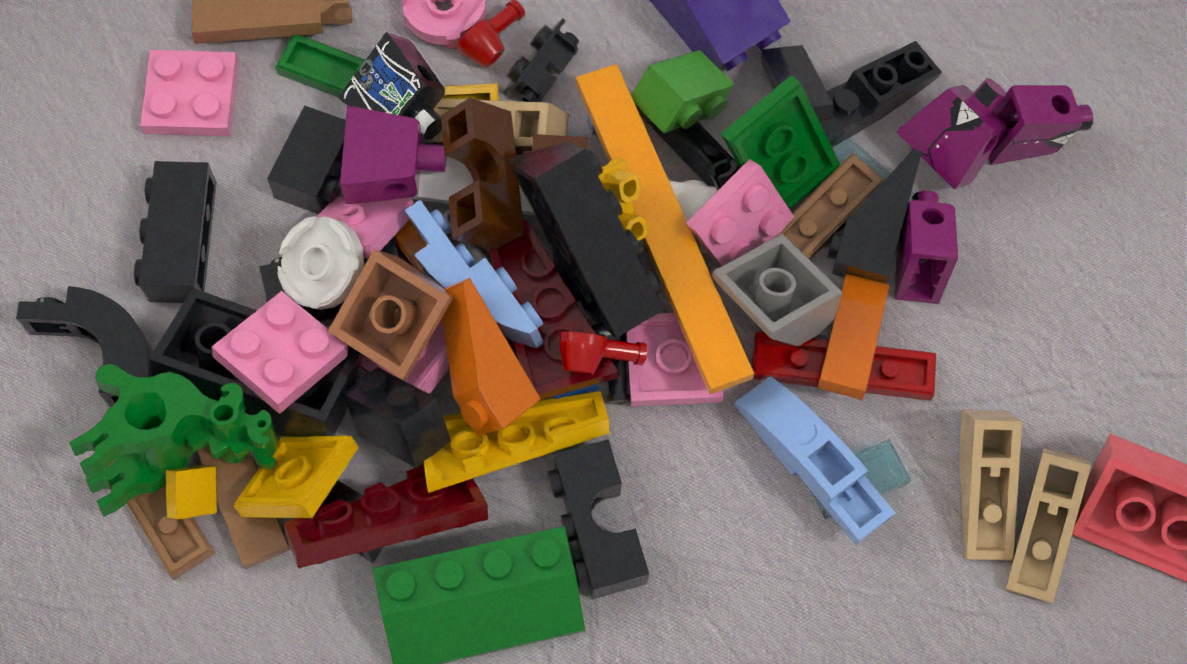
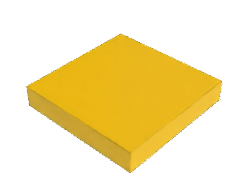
[233,436,359,518]

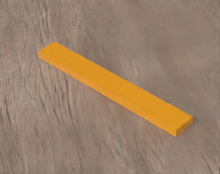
[576,64,754,395]

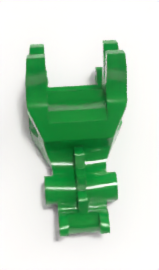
[69,364,278,517]

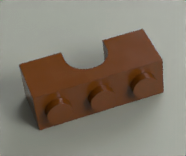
[441,97,524,250]

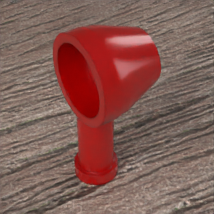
[456,0,525,68]
[559,332,647,375]

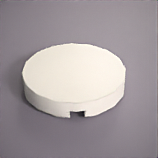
[278,216,364,310]

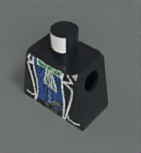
[338,32,445,139]

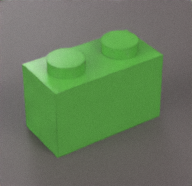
[631,50,734,133]

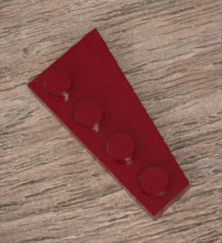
[489,220,620,400]
[285,464,488,569]

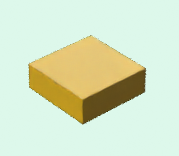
[166,465,217,520]

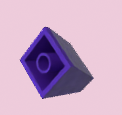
[650,0,791,72]

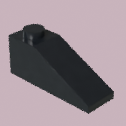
[827,149,922,283]

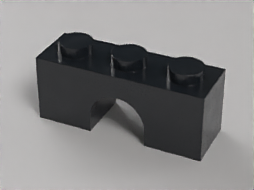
[547,439,649,600]

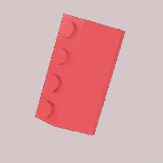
[1072,433,1187,582]

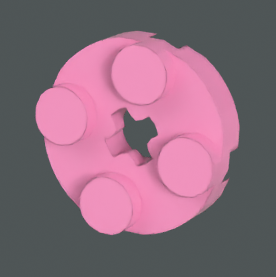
[402,0,486,49]

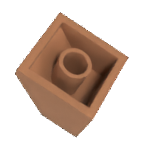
[327,250,453,380]

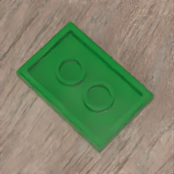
[720,75,840,209]

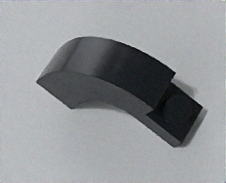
[16,286,153,407]

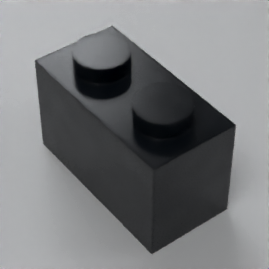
[267,105,346,214]
[342,367,451,468]

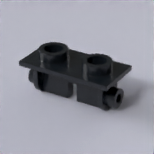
[503,18,579,102]

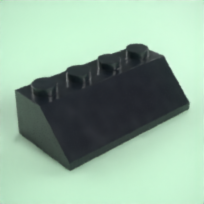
[507,141,664,338]
[149,288,363,437]

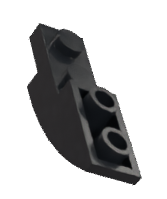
[819,41,942,147]

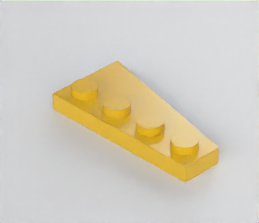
[424,391,610,493]

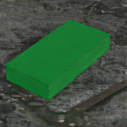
[275,35,365,97]

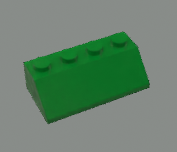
[373,526,585,664]

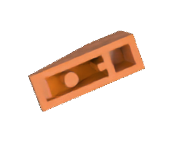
[442,277,541,435]

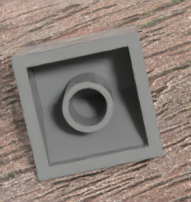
[712,234,843,346]

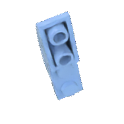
[405,200,544,348]
[734,376,895,545]

